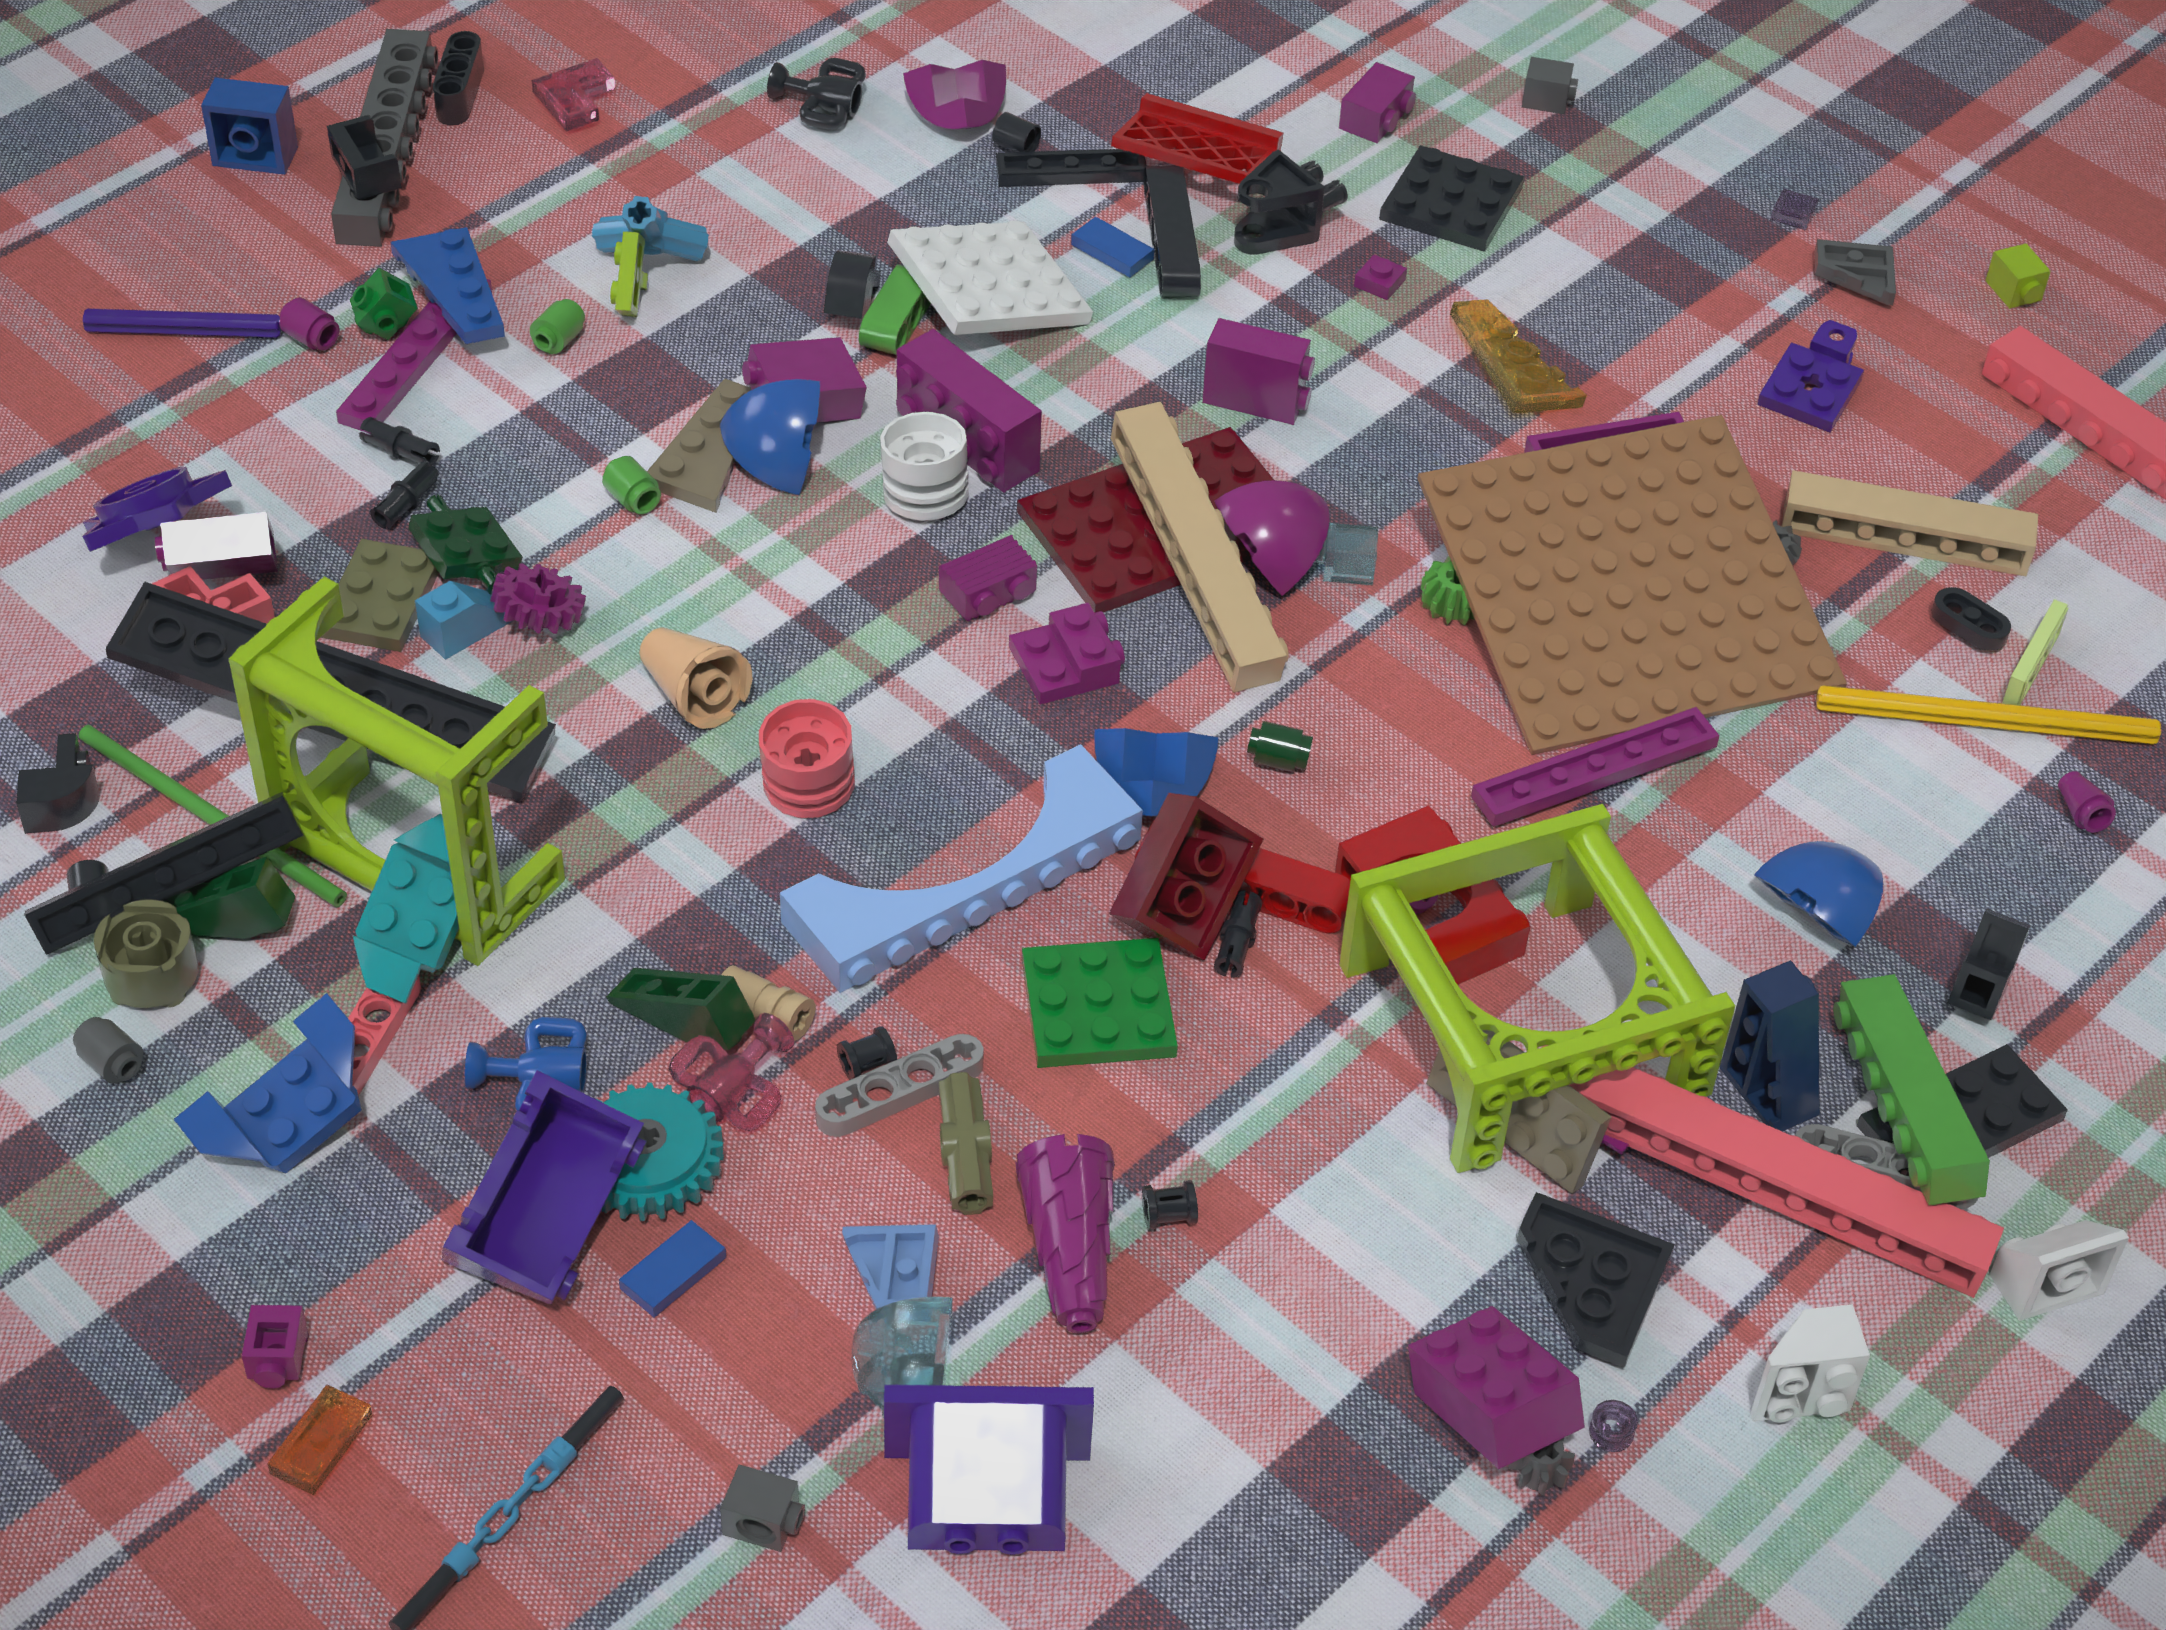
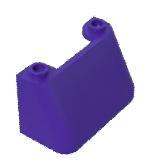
[441,1070,647,1305]

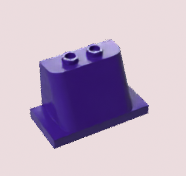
[884,1385,1094,1555]

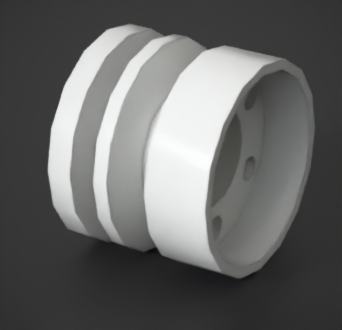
[880,412,969,521]

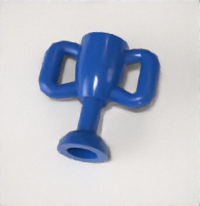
[465,1017,587,1111]

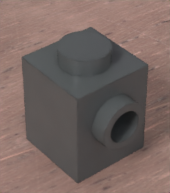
[1522,57,1579,114]

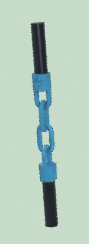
[388,1386,624,1630]

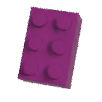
[1408,1306,1585,1469]

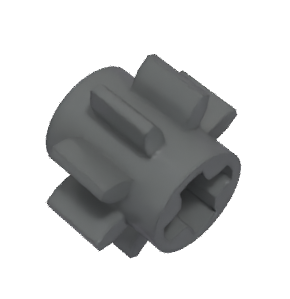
[1508,1437,1575,1495]

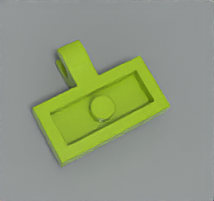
[610,231,648,317]

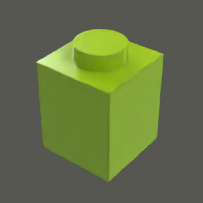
[1985,243,2051,309]

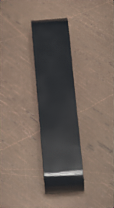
[1144,165,1201,297]

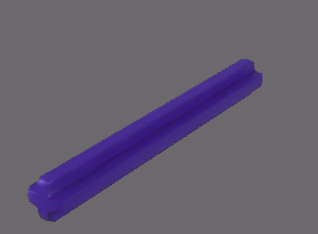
[82,308,281,338]

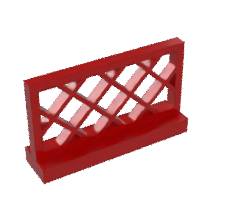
[1111,93,1284,184]

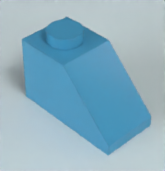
[415,581,514,660]

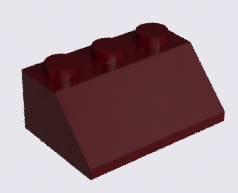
[1109,793,1264,961]

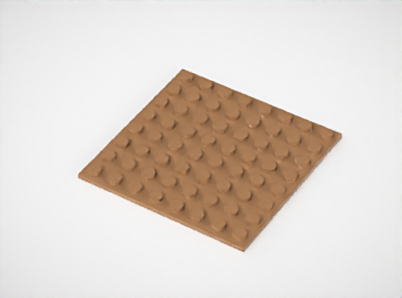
[1417,415,1847,755]

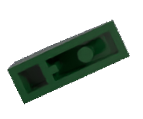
[163,856,296,939]
[606,968,756,1050]

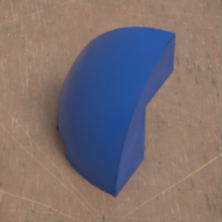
[720,379,820,495]
[1094,728,1219,816]
[1754,841,1884,947]

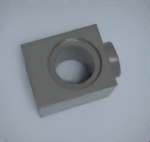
[720,1464,805,1552]

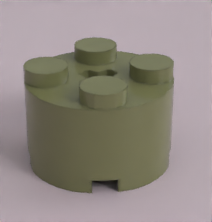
[94,900,199,1008]

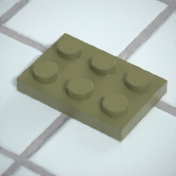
[320,539,439,652]

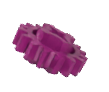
[490,563,586,634]

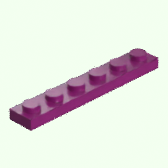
[336,279,492,434]
[1471,707,1720,827]

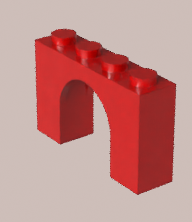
[1335,805,1530,985]

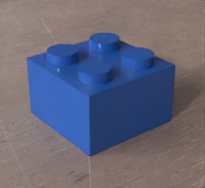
[201,77,298,175]

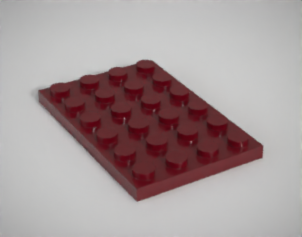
[1017,427,1274,613]

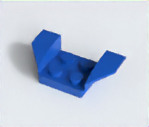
[174,993,362,1174]

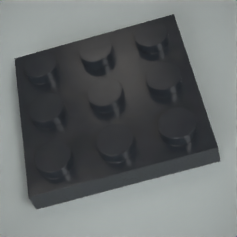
[1379,145,1525,252]

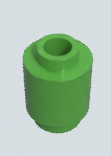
[530,299,585,354]
[602,456,661,514]

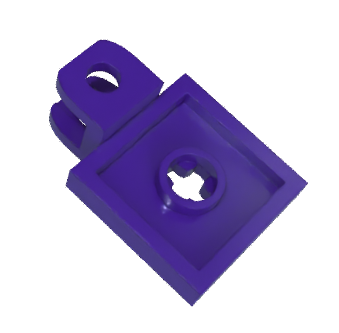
[1757,320,1864,433]

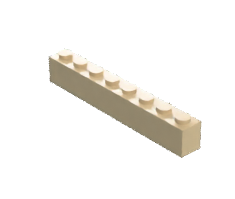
[1111,402,1289,693]

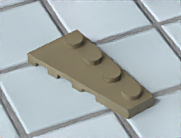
[647,378,752,513]

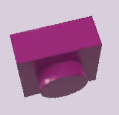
[1354,255,1407,300]

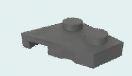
[1814,239,1896,305]

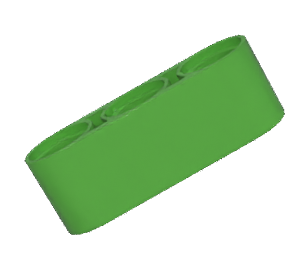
[858,264,931,355]

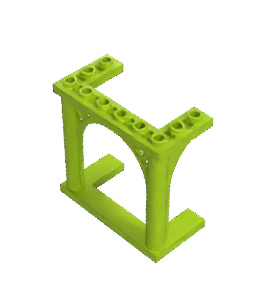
[228,576,565,966]
[1339,804,1735,1173]

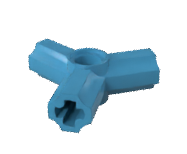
[592,196,709,261]

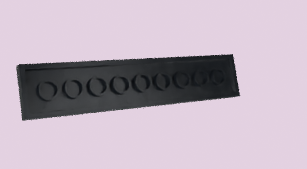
[106,581,556,802]

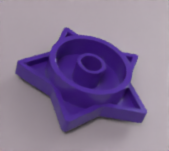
[82,467,233,552]

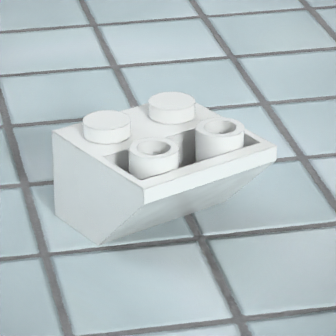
[1750,1304,1870,1422]

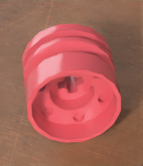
[759,699,855,818]

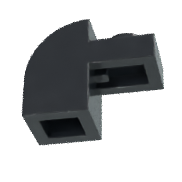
[823,250,881,318]
[16,733,100,834]
[1947,909,2031,1020]

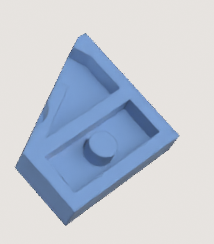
[842,1224,939,1319]

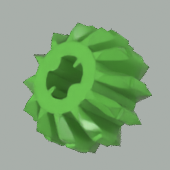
[1421,556,1475,625]

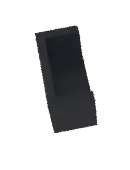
[327,115,402,200]

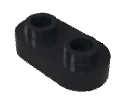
[1931,587,2011,650]

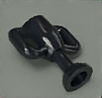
[767,58,866,130]

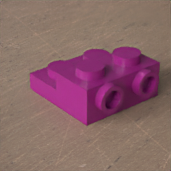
[1009,602,1125,705]

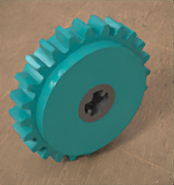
[596,1082,724,1221]

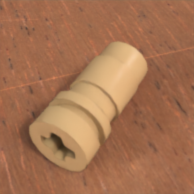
[722,965,816,1042]

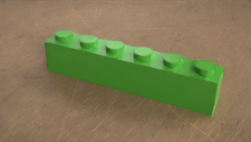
[1833,974,1990,1205]

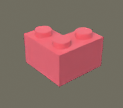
[152,566,275,624]

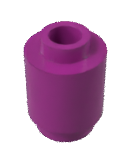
[280,297,340,350]

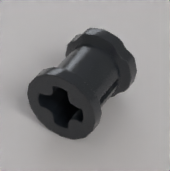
[836,1026,897,1080]
[1142,1180,1198,1230]

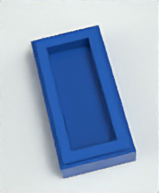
[1071,216,1154,278]
[619,1220,726,1318]

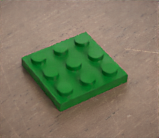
[1022,938,1178,1068]

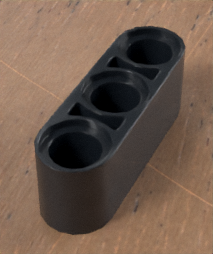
[433,31,484,126]

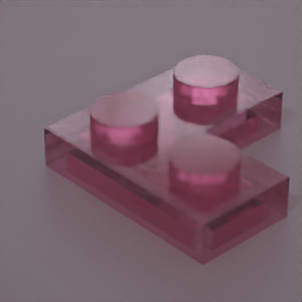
[531,58,615,131]

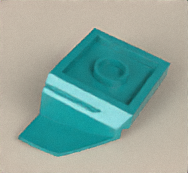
[353,814,459,1004]

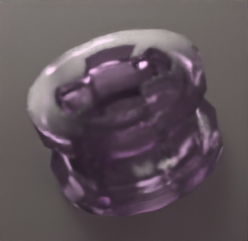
[1589,1400,1638,1452]

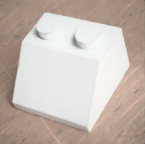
[1989,1220,2129,1321]

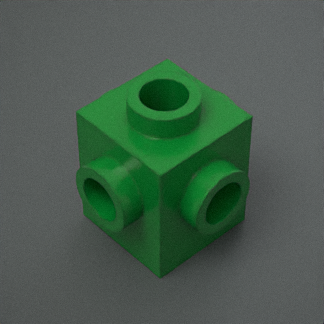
[350,268,418,340]

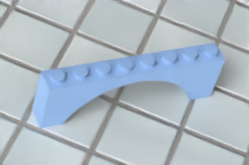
[780,744,1143,993]

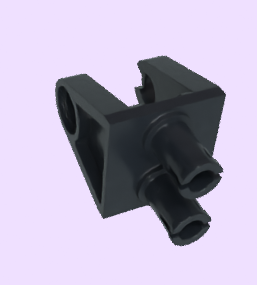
[1234,149,1348,255]

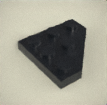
[1517,1192,1675,1368]

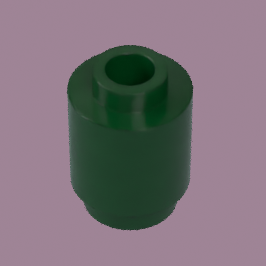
[1247,721,1313,772]

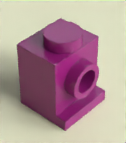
[242,1305,309,1388]

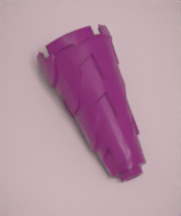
[1015,1134,1115,1333]

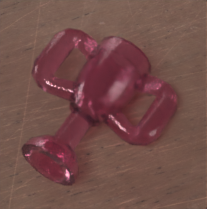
[668,1013,794,1131]

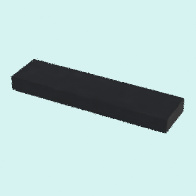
[995,149,1147,187]

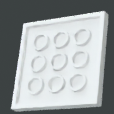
[887,221,1093,335]

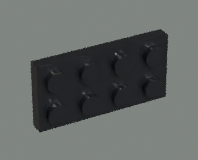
[1857,1044,2068,1177]

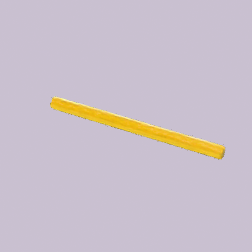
[1816,685,2161,745]

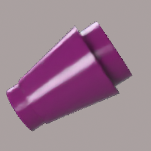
[2058,771,2116,833]

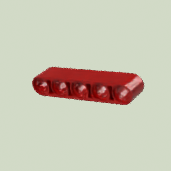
[1134,820,1350,934]

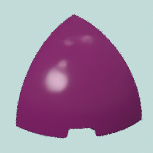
[903,59,1006,130]
[1214,480,1330,596]

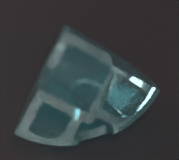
[851,1297,953,1418]

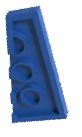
[390,227,505,344]

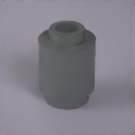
[73,1017,143,1084]

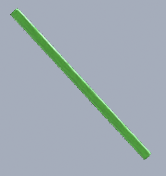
[79,725,347,907]

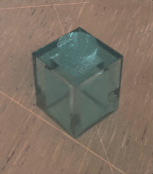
[1316,523,1378,586]

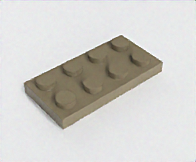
[1426,1030,1612,1194]

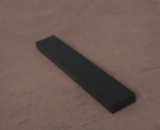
[24,792,303,955]

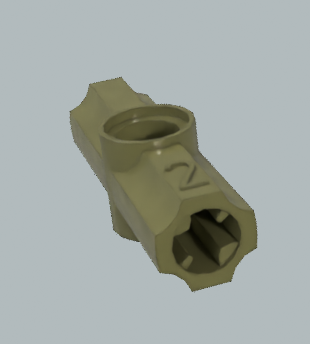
[939,1072,993,1215]

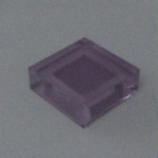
[1770,189,1819,230]

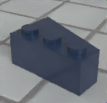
[1720,960,1820,1132]

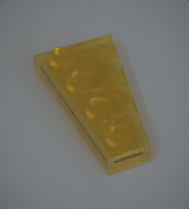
[1450,299,1587,413]

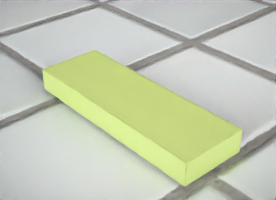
[2002,599,2069,705]

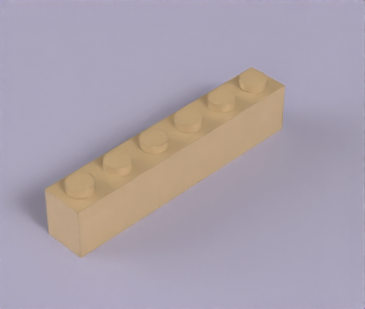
[1781,470,2038,576]

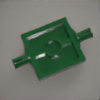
[408,494,523,595]

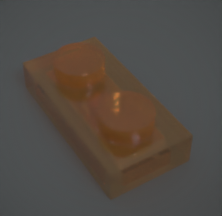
[267,1384,372,1495]

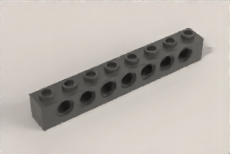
[331,29,438,247]

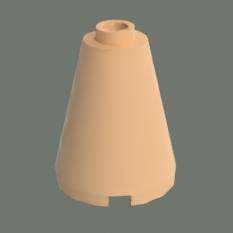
[639,627,753,729]

